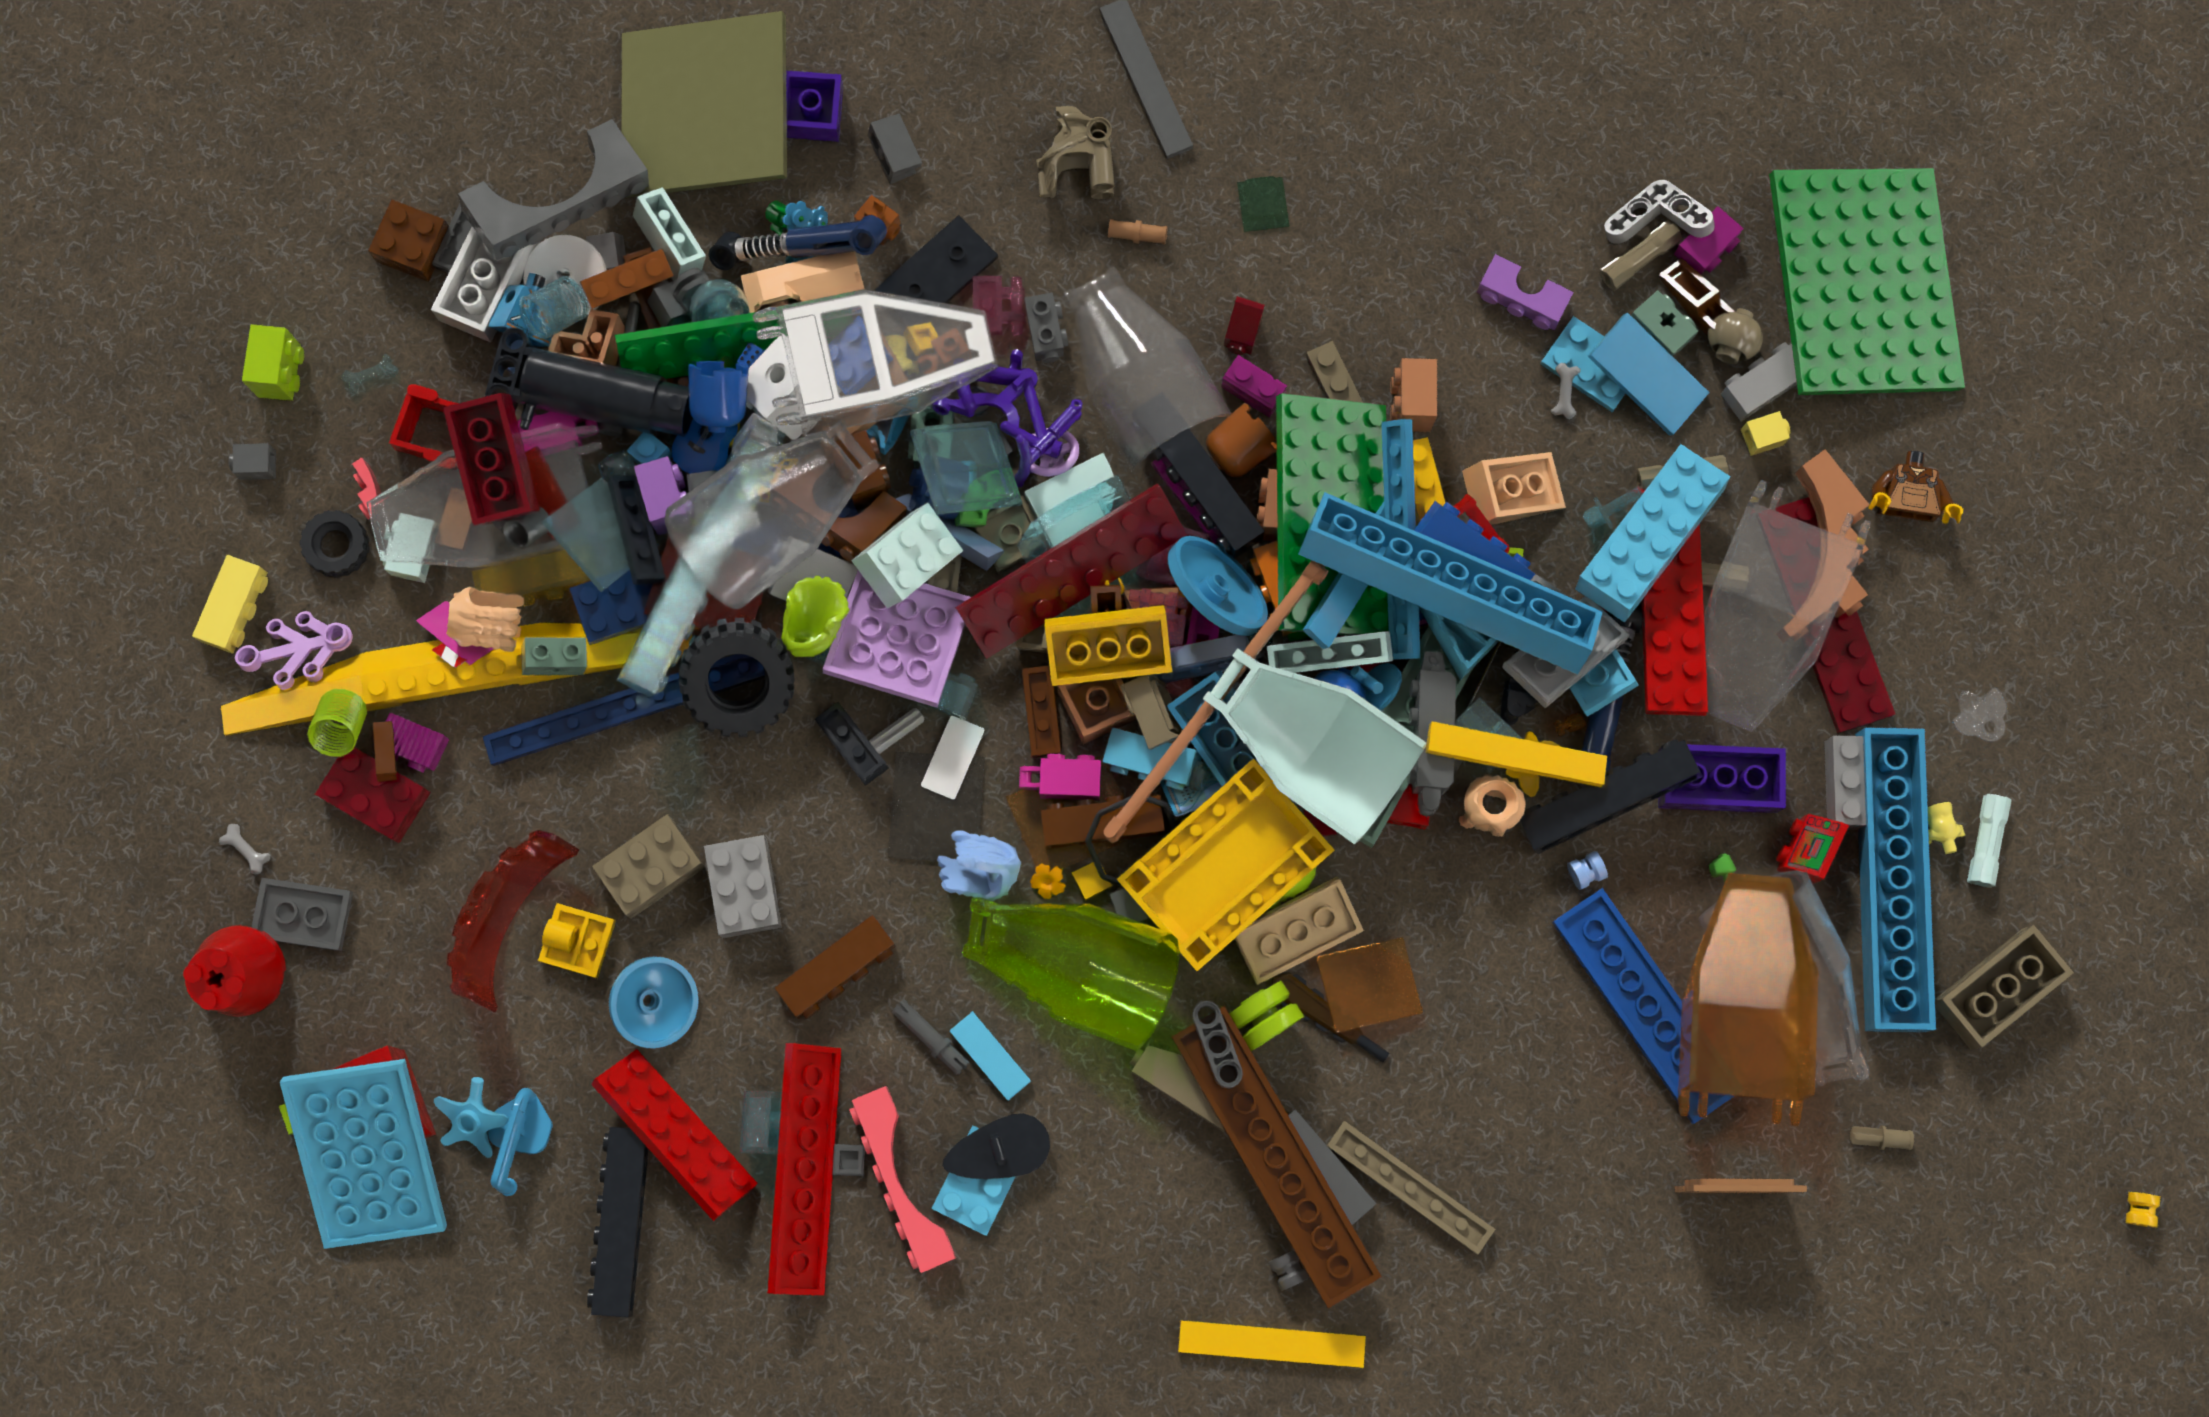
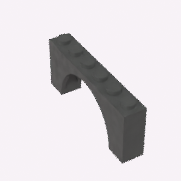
[458,119,649,261]

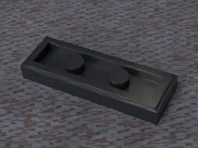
[814,702,889,786]

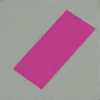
[416,601,493,665]

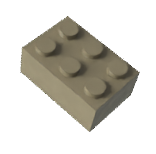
[592,814,705,919]

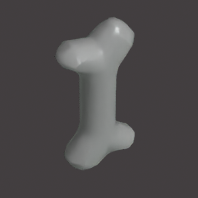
[1551,363,1581,419]
[219,824,271,874]

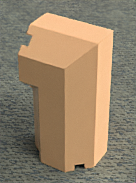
[741,252,865,313]

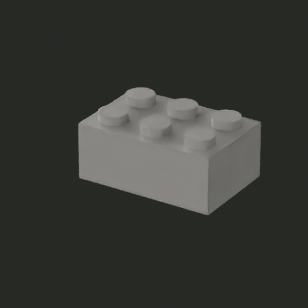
[704,835,782,938]

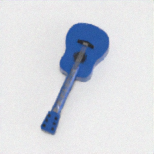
[671,343,765,474]

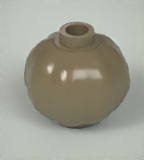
[1708,308,1763,364]

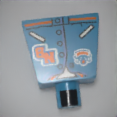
[488,273,556,347]

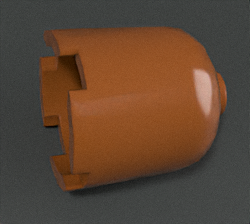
[1206,403,1277,477]

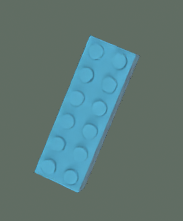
[1575,444,1731,623]

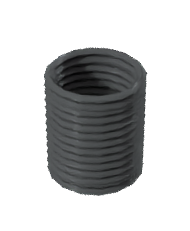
[503,506,551,549]

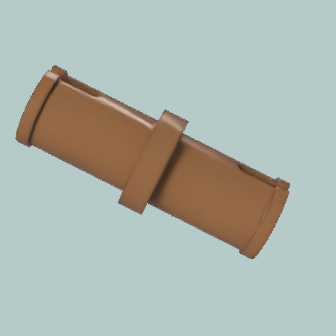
[1108,219,1168,245]

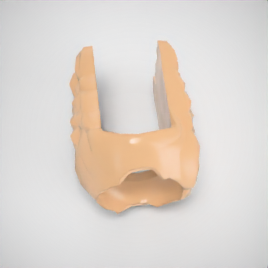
[446,587,524,652]
[1459,773,1526,837]

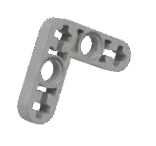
[1604,180,1715,244]

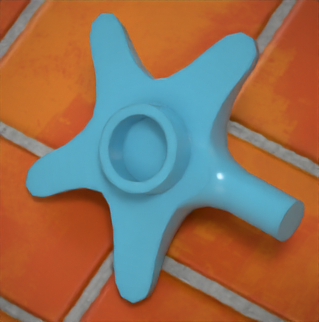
[434,1077,508,1158]

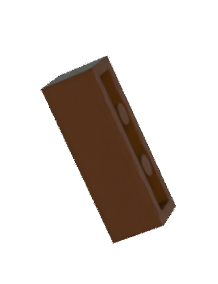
[373,721,397,782]

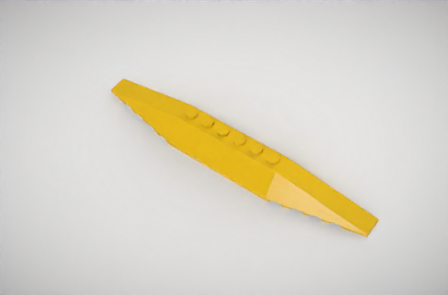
[221,623,693,736]

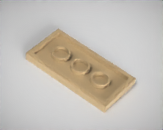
[1235,877,1364,985]

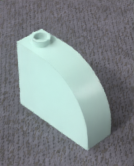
[1024,453,1115,548]

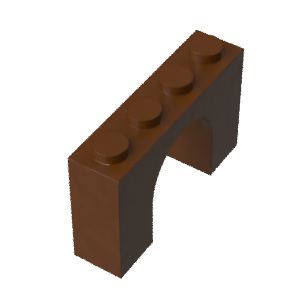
[769,442,907,563]

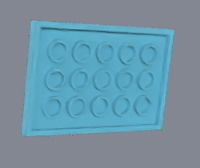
[280,1059,447,1249]

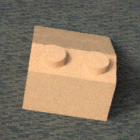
[1462,452,1566,525]

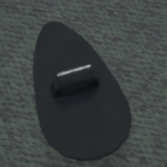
[943,1113,1050,1179]

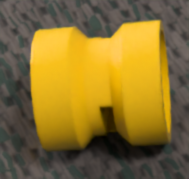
[2125,1192,2160,1228]

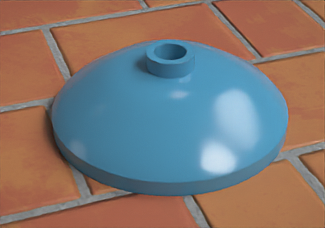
[609,956,698,1048]

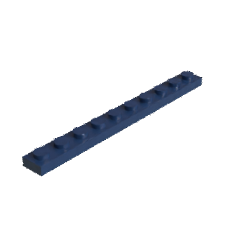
[482,654,765,766]

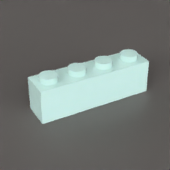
[1267,631,1393,673]

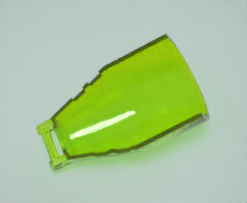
[963,897,1180,1051]

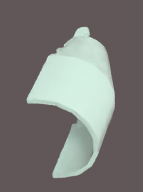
[1203,648,1427,844]

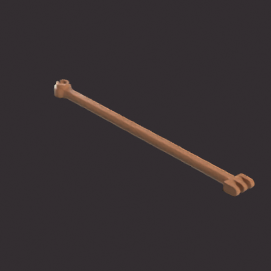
[1104,561,1329,843]

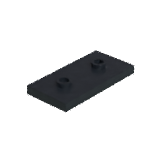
[874,215,998,327]

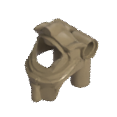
[1036,106,1115,199]

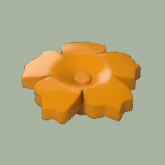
[1030,863,1066,899]

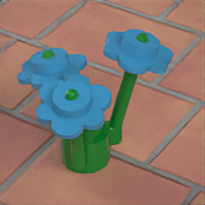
[765,200,828,264]

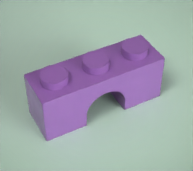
[1477,254,1574,330]

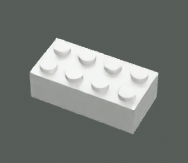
[431,227,541,342]

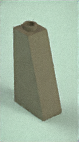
[1129,1045,1225,1132]

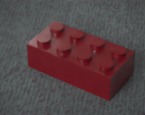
[443,393,540,526]

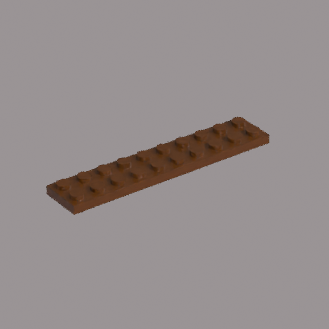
[1171,1006,1382,1309]

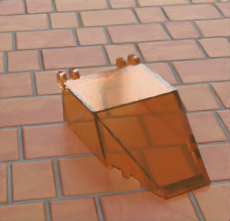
[1678,873,1819,1126]

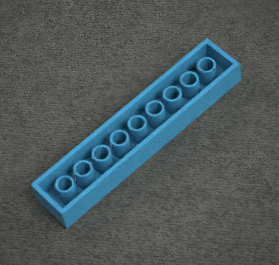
[1299,492,1603,674]
[1855,728,1936,1032]

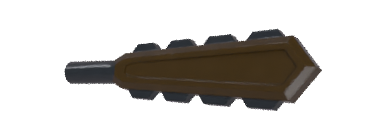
[1272,972,1390,1063]

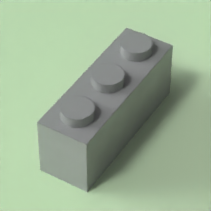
[1721,342,1797,422]
[1824,736,1866,830]

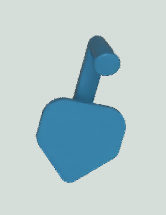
[488,1088,553,1196]

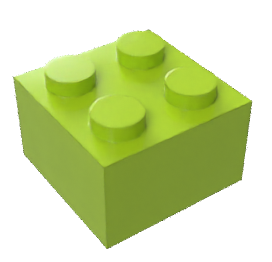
[242,324,304,401]

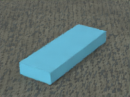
[950,1011,1031,1101]

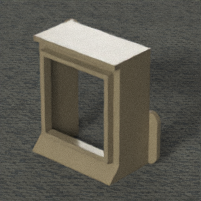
[1120,674,1194,750]

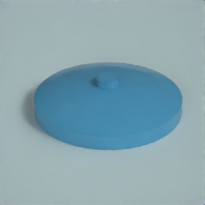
[1168,536,1268,636]

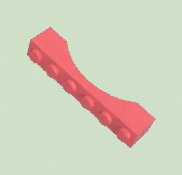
[849,1086,956,1273]

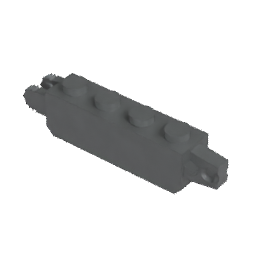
[1407,652,1456,818]

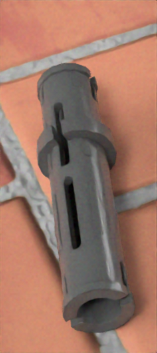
[892,999,970,1076]

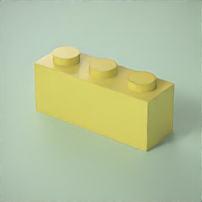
[192,555,268,654]

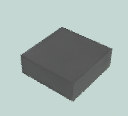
[833,1144,865,1176]

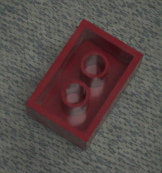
[314,747,431,843]

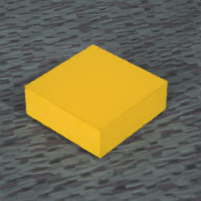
[1072,862,1112,901]

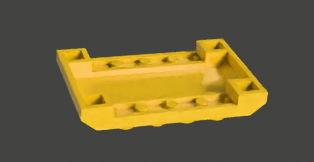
[1117,758,1335,971]

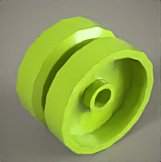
[1229,981,1305,1051]

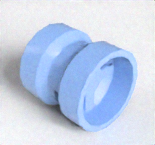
[1567,851,1608,890]

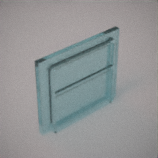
[910,421,1023,515]

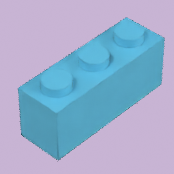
[1102,727,1202,791]

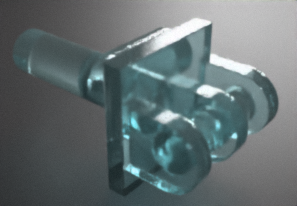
[1583,486,1643,529]

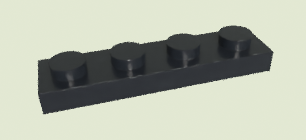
[607,475,665,585]

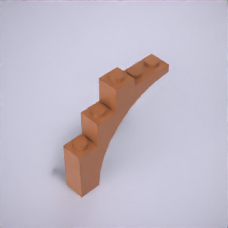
[1776,449,1869,643]

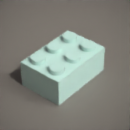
[851,503,963,608]

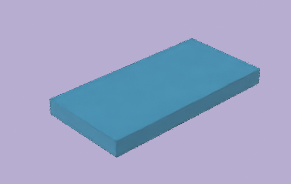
[1588,313,1710,436]

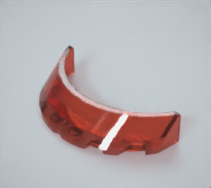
[447,830,580,1013]

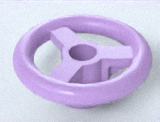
[1030,428,1079,477]

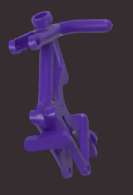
[929,349,1082,488]

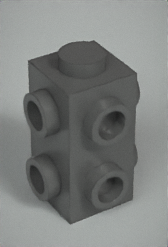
[1024,293,1068,363]

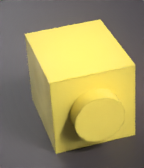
[1741,411,1791,456]

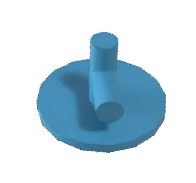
[1351,663,1402,710]

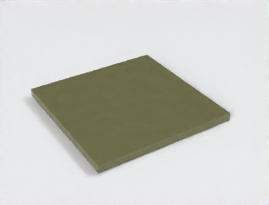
[622,11,787,198]

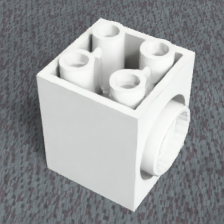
[746,333,842,442]

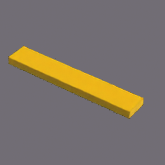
[1426,721,1607,787]
[1178,1320,1366,1368]

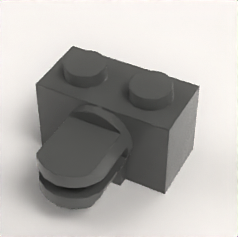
[647,268,720,327]

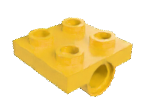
[538,903,616,979]

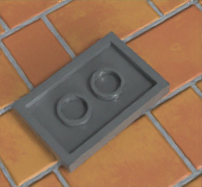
[251,878,353,951]

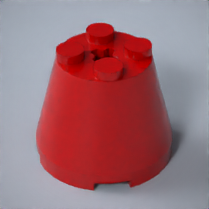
[183,925,286,1017]

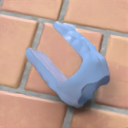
[937,831,1021,901]

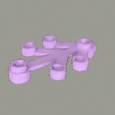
[235,611,353,690]

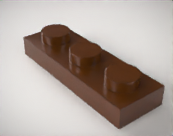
[1022,666,1061,758]

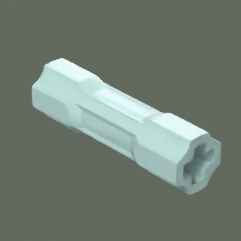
[1967,794,2011,888]

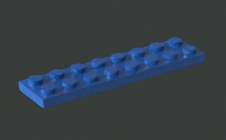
[1552,888,1744,1124]

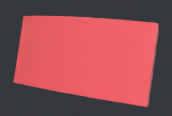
[352,458,384,524]

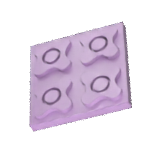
[823,570,971,708]

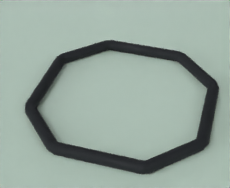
[1085,795,1177,886]

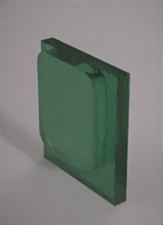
[1237,176,1289,232]

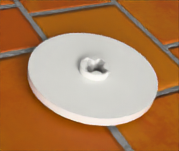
[523,235,607,323]

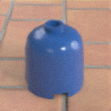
[688,361,749,433]

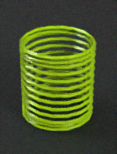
[307,689,367,757]

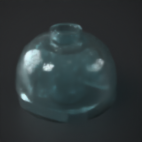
[690,279,749,322]

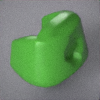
[1709,853,1736,882]

